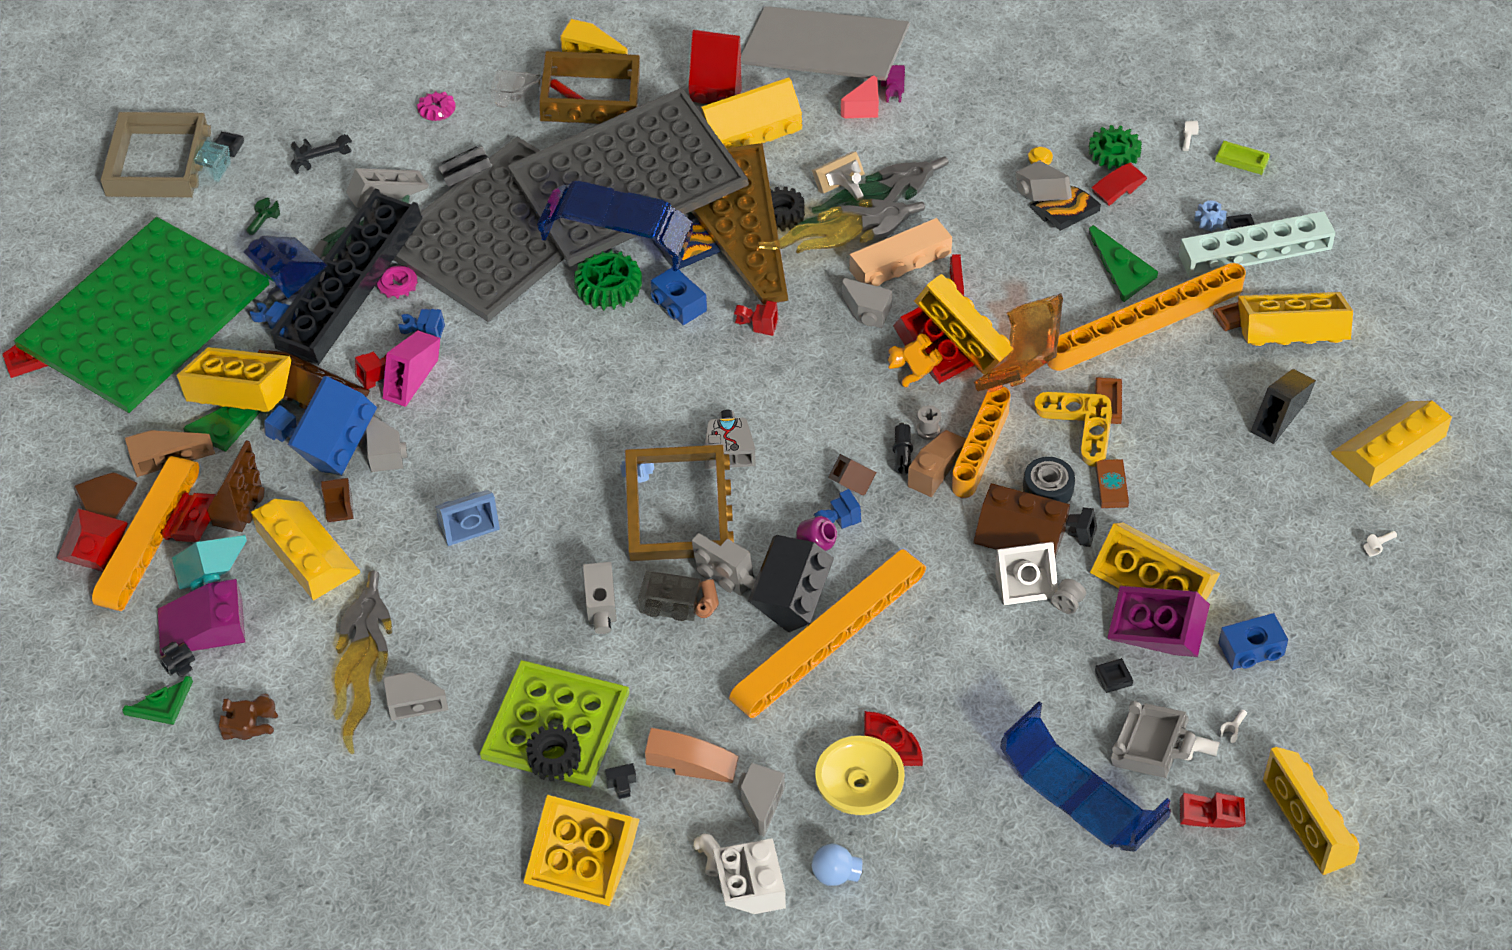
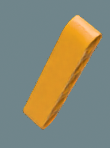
[952,385,1011,498]

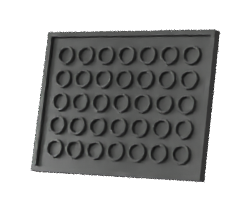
[508,88,749,267]
[394,136,564,322]

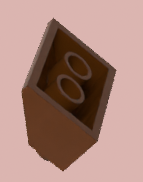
[973,483,1070,558]

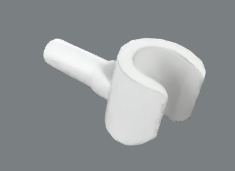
[1182,121,1199,151]
[1363,531,1397,557]
[1220,710,1247,743]

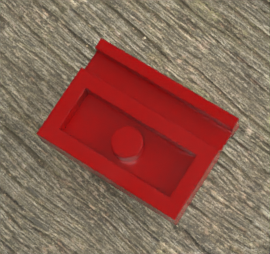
[161,492,215,542]

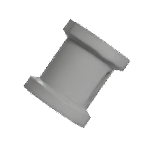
[917,405,941,440]

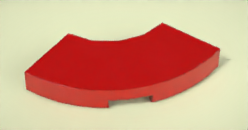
[864,711,923,766]

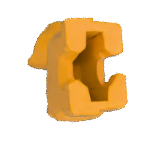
[887,334,943,387]

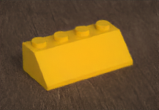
[701,77,802,148]
[914,274,1014,376]
[1238,292,1353,346]
[177,347,291,412]
[1331,400,1452,488]
[251,499,360,601]
[1090,522,1220,600]
[1263,747,1359,875]

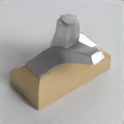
[812,151,865,201]

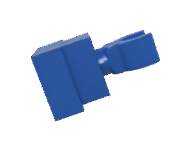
[250,302,296,337]
[398,309,445,339]
[264,405,297,442]
[814,489,862,529]

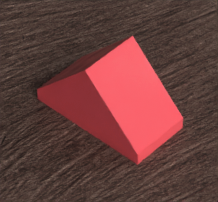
[841,75,879,118]

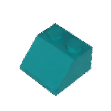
[172,535,247,592]

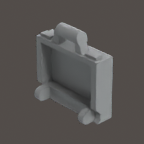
[1111,701,1196,778]

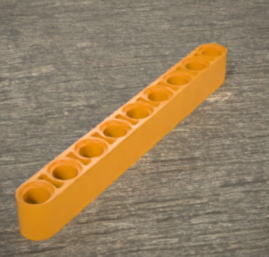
[1047,263,1246,371]
[729,549,926,718]

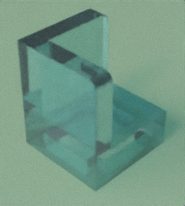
[194,140,231,182]

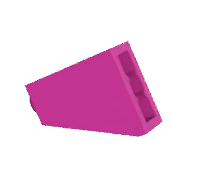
[383,331,440,407]

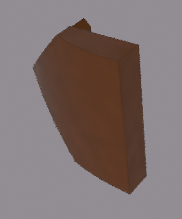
[74,472,138,519]

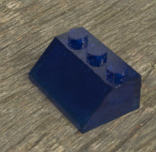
[243,236,327,298]

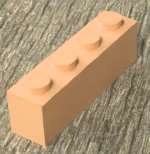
[850,218,952,286]

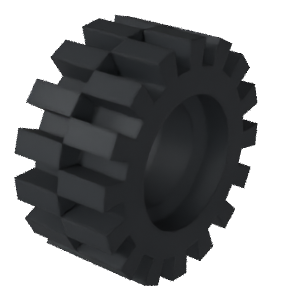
[770,186,805,231]
[526,724,581,781]

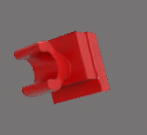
[734,301,779,336]
[355,351,387,390]

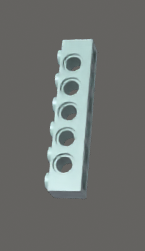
[1179,211,1336,277]

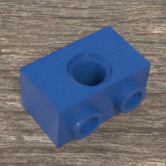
[650,266,707,326]
[1218,613,1289,670]

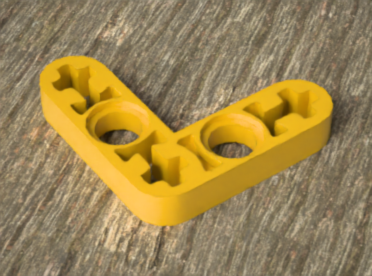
[1034,392,1112,467]

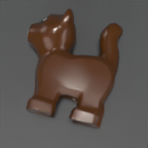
[219,693,278,740]

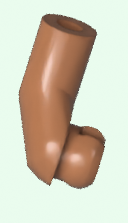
[695,579,719,618]

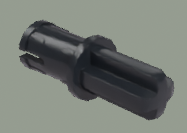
[892,422,913,474]

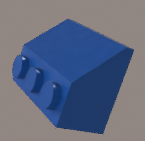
[287,376,377,476]

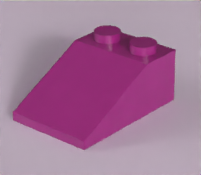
[158,579,246,656]
[1107,586,1210,657]

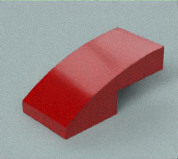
[1091,163,1147,206]
[1180,792,1246,828]

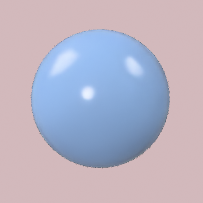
[812,844,862,886]

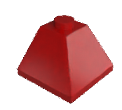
[57,509,128,572]

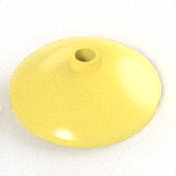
[815,736,905,815]

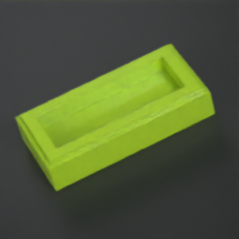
[1215,140,1270,175]

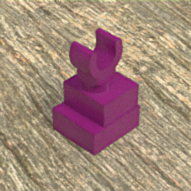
[881,65,905,103]

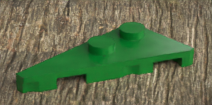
[1089,225,1158,302]
[183,406,261,452]

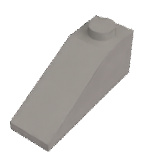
[346,168,429,208]

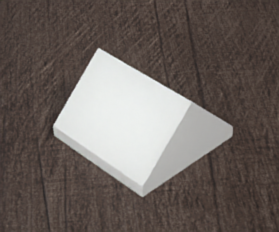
[995,542,1058,605]

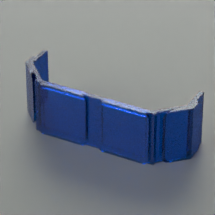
[538,181,693,272]
[1000,701,1171,852]

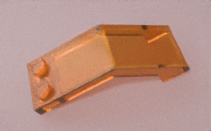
[974,293,1063,393]

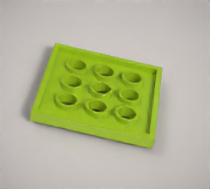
[480,660,630,788]

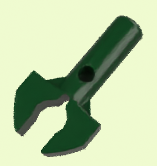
[246,197,280,236]

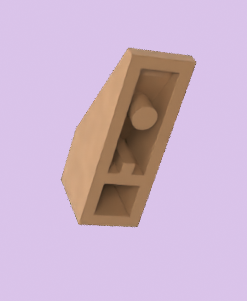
[125,430,215,477]
[908,430,966,497]

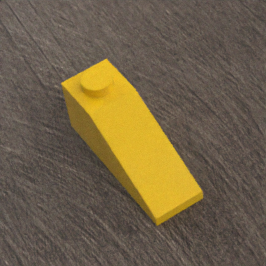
[560,19,628,54]

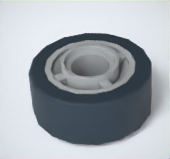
[1023,457,1075,503]

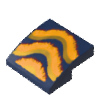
[652,218,721,269]

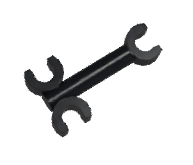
[291,134,352,174]

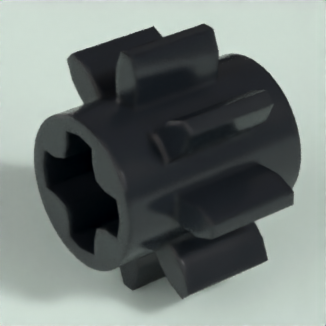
[159,641,195,677]

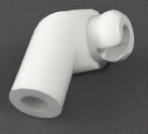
[1178,737,1220,761]
[694,834,721,877]

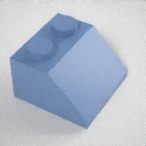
[435,490,500,546]

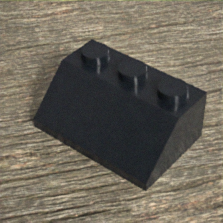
[748,535,834,633]

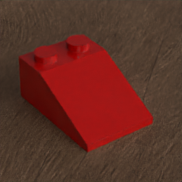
[689,30,742,104]
[893,307,974,384]

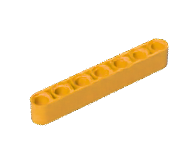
[92,456,199,611]

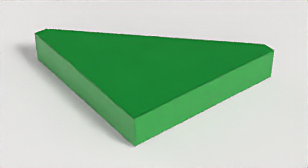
[122,676,193,725]

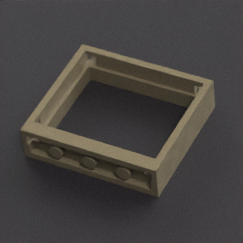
[101,112,211,198]

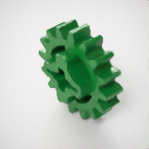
[1088,125,1142,170]

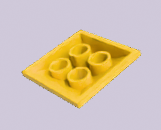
[523,795,640,906]

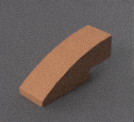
[645,728,738,783]

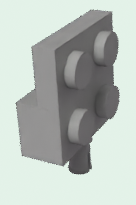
[692,533,756,596]

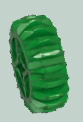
[574,250,642,311]

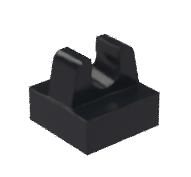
[1066,507,1097,547]
[605,763,636,799]

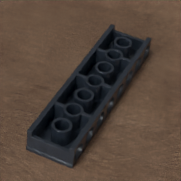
[270,188,423,366]

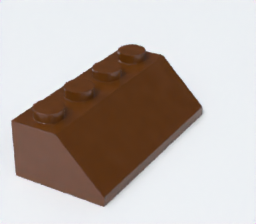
[258,349,370,410]

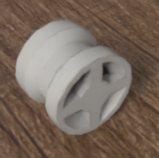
[1051,579,1086,614]

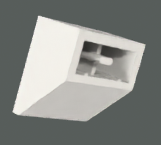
[713,838,786,914]

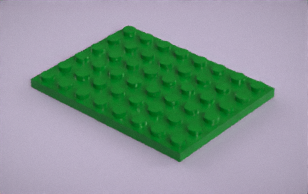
[14,216,270,413]

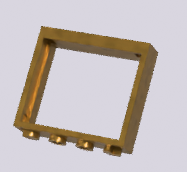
[540,51,640,124]
[625,445,734,561]

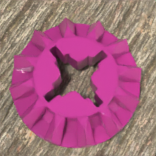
[417,91,456,121]
[377,266,418,299]

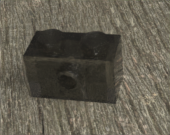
[638,571,701,621]

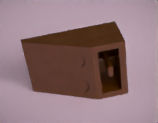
[208,440,265,532]

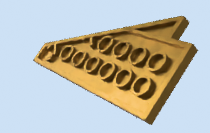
[691,143,788,305]

